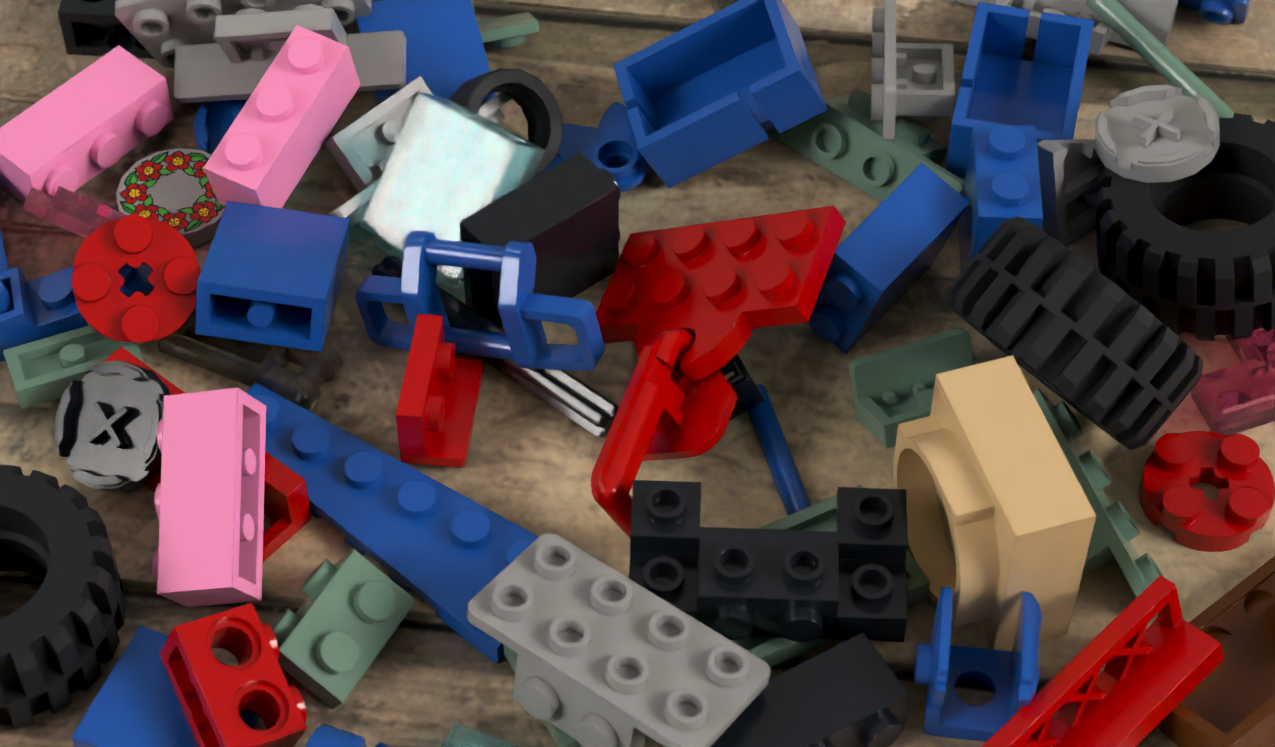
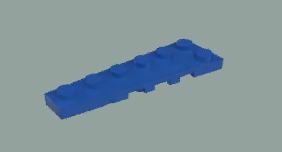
[246,382,539,664]

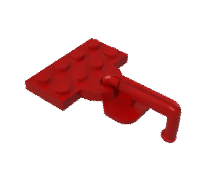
[591,206,846,538]

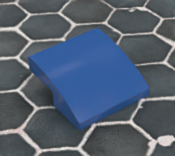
[354,0,496,112]
[71,625,260,747]

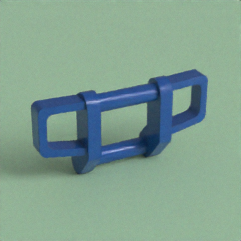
[355,230,605,371]

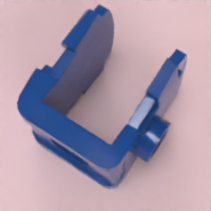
[914,587,1042,742]

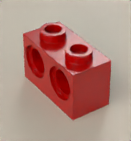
[159,602,307,747]

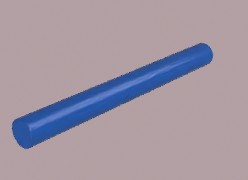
[747,384,812,516]

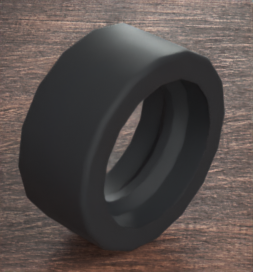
[443,69,563,185]

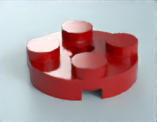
[71,215,201,344]
[1139,431,1275,552]

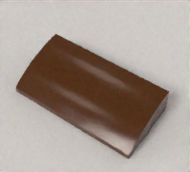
[1157,556,1275,747]

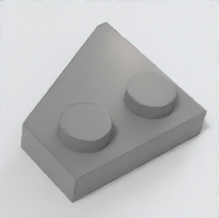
[1037,139,1106,246]

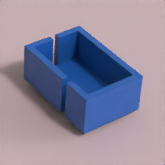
[613,0,828,188]
[945,2,1094,177]

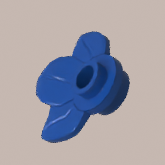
[542,102,648,192]

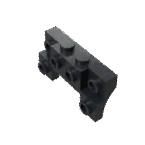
[629,480,908,642]

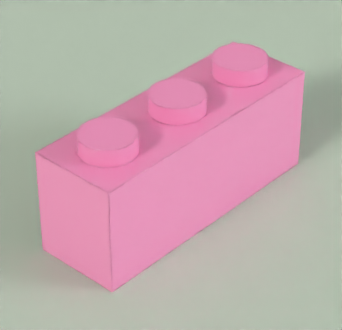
[203,25,361,209]
[0,45,174,216]
[152,387,266,607]

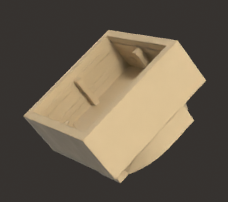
[893,355,1096,651]

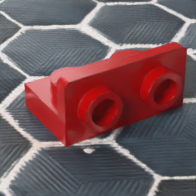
[396,314,484,468]

